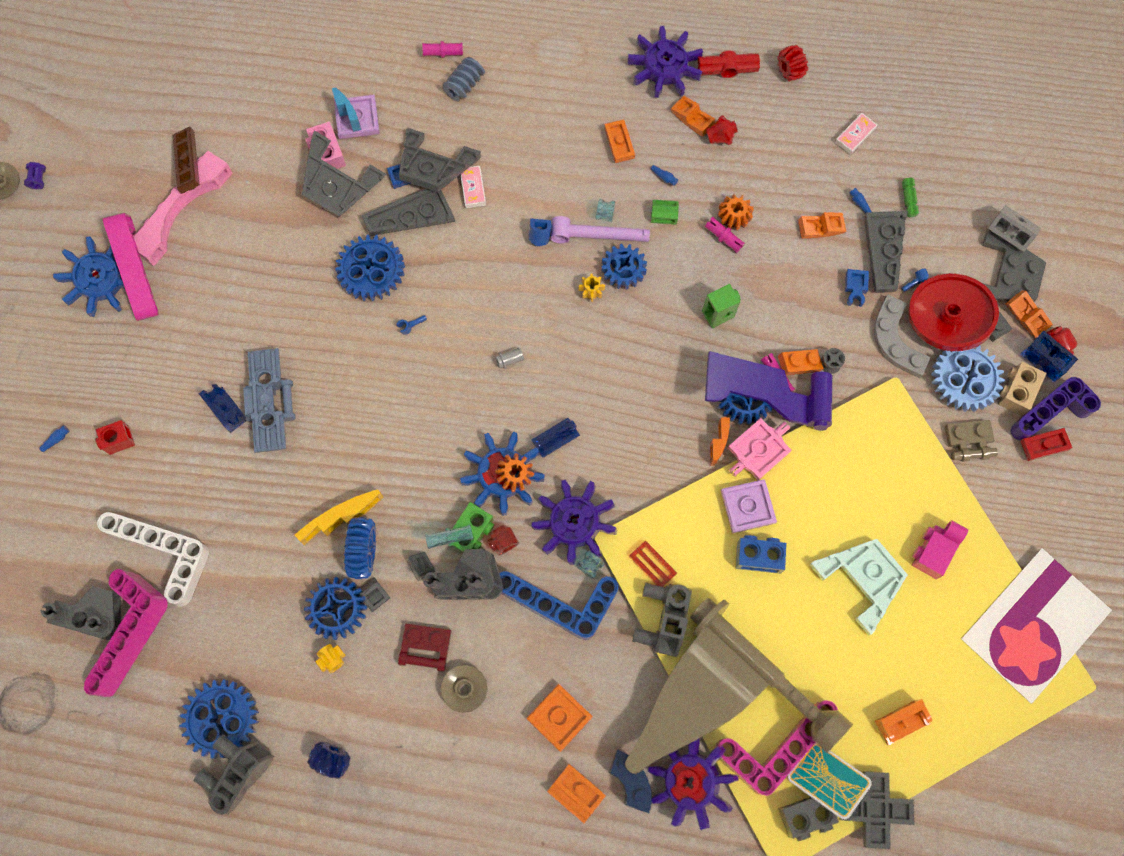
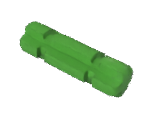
[902,177,919,217]

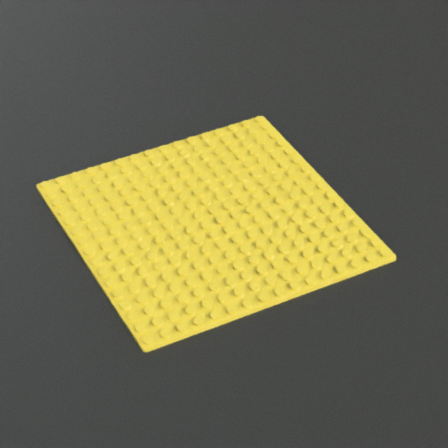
[594,378,1096,856]

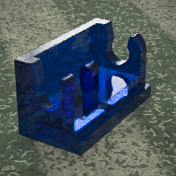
[199,384,246,433]

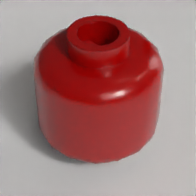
[1043,326,1078,359]

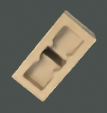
[998,362,1047,416]

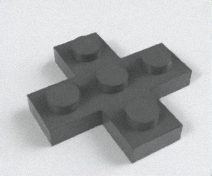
[839,771,915,849]

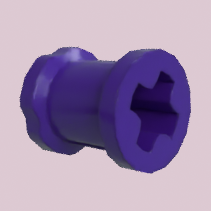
[24,162,46,190]

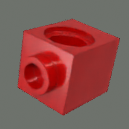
[95,420,135,455]

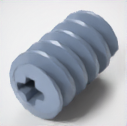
[442,57,485,102]

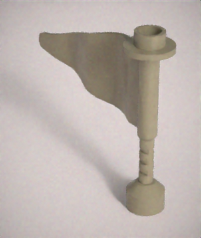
[625,598,853,774]

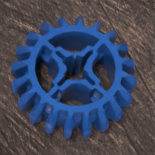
[718,393,772,425]
[344,517,377,580]
[304,577,368,640]

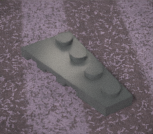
[361,189,455,236]
[864,211,908,293]

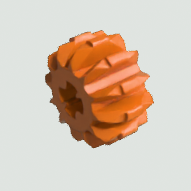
[718,193,754,230]
[495,453,534,493]

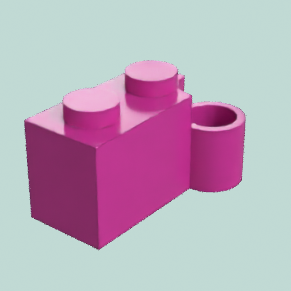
[912,520,969,579]

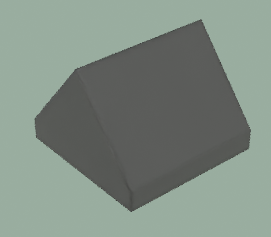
[407,552,435,581]

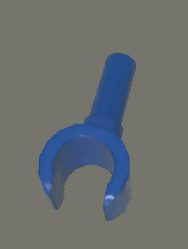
[901,268,929,292]
[396,315,427,335]

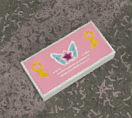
[835,113,877,155]
[461,166,486,208]

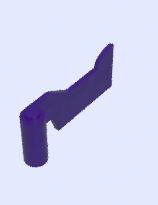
[705,351,833,431]

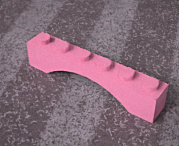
[133,151,232,267]

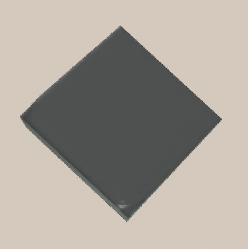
[358,577,390,612]

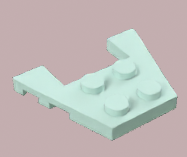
[810,539,908,635]

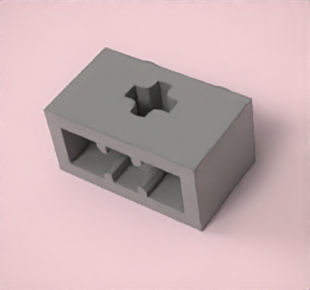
[988,205,1041,252]

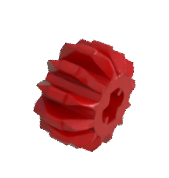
[777,45,809,81]

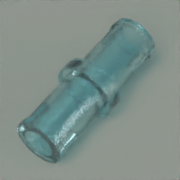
[425,525,473,549]

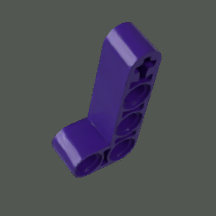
[1010,377,1101,441]

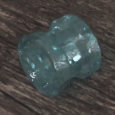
[596,199,616,222]
[576,551,605,579]

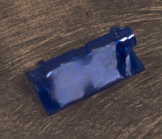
[531,417,580,458]

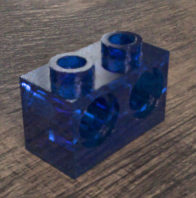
[1021,330,1078,382]

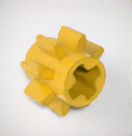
[579,273,605,302]
[315,644,346,673]

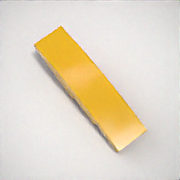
[294,489,384,546]

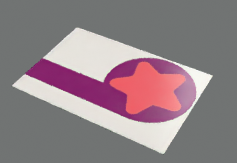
[962,548,1112,704]

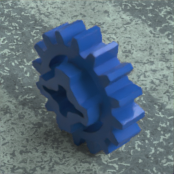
[601,244,647,290]

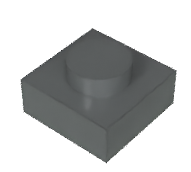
[989,312,1013,342]

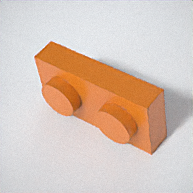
[604,119,635,163]
[778,349,824,375]

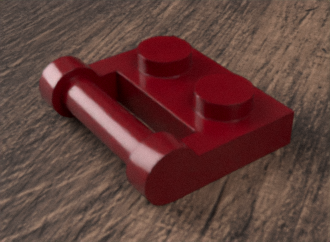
[398,623,452,672]

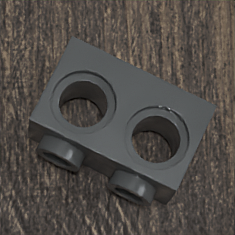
[778,797,839,841]

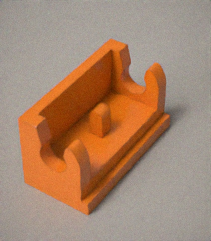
[875,699,933,745]

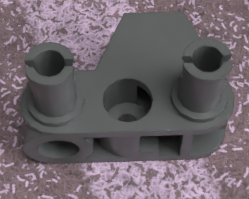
[423,549,503,600]
[632,582,692,657]
[40,586,122,640]
[193,735,275,815]

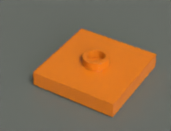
[526,684,593,752]

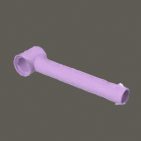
[551,216,650,244]

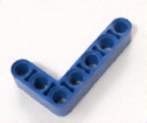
[500,571,618,640]

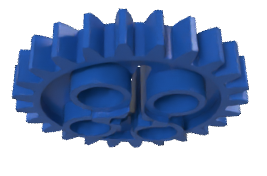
[335,234,405,301]
[179,680,259,759]

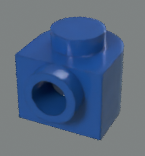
[528,218,551,246]

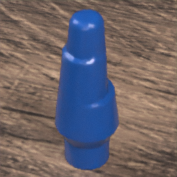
[651,165,678,186]
[849,188,872,214]
[39,425,70,452]

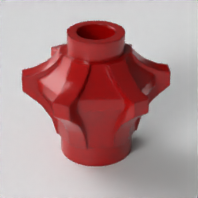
[706,115,738,145]

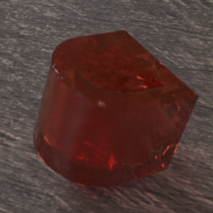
[487,525,519,556]

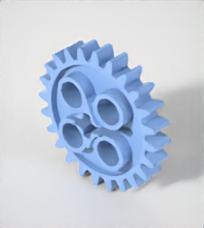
[931,345,1005,412]

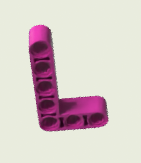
[102,212,159,321]
[84,569,168,697]
[715,700,838,796]

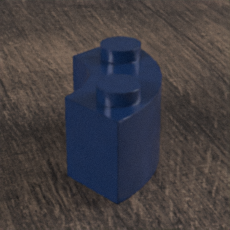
[609,750,652,814]

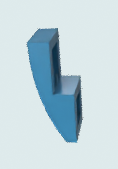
[332,87,361,132]

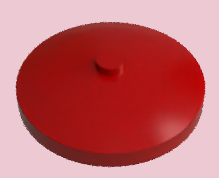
[908,273,999,351]

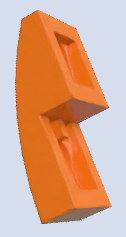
[671,96,716,137]
[798,212,846,238]
[1005,290,1053,338]
[710,417,730,466]

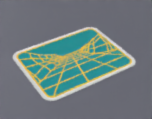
[788,743,872,819]

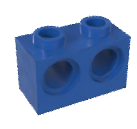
[735,535,787,574]

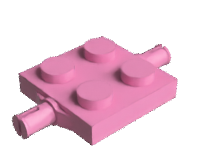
[728,418,792,480]

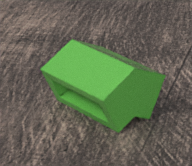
[651,200,679,225]

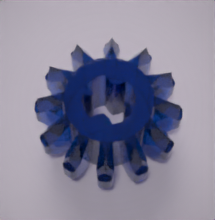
[307,742,351,779]

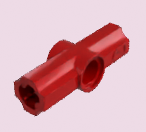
[697,50,760,78]

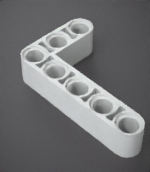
[97,512,209,607]

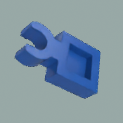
[845,269,869,307]

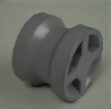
[821,348,845,374]

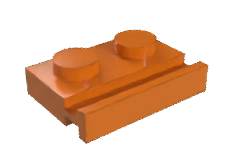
[547,764,606,824]

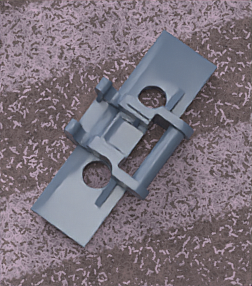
[243,348,296,453]

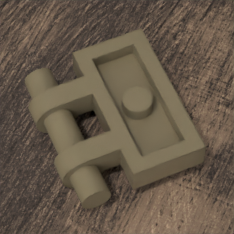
[944,420,998,462]

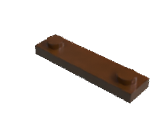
[173,127,200,194]

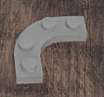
[874,295,931,378]

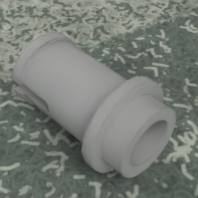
[495,347,524,369]

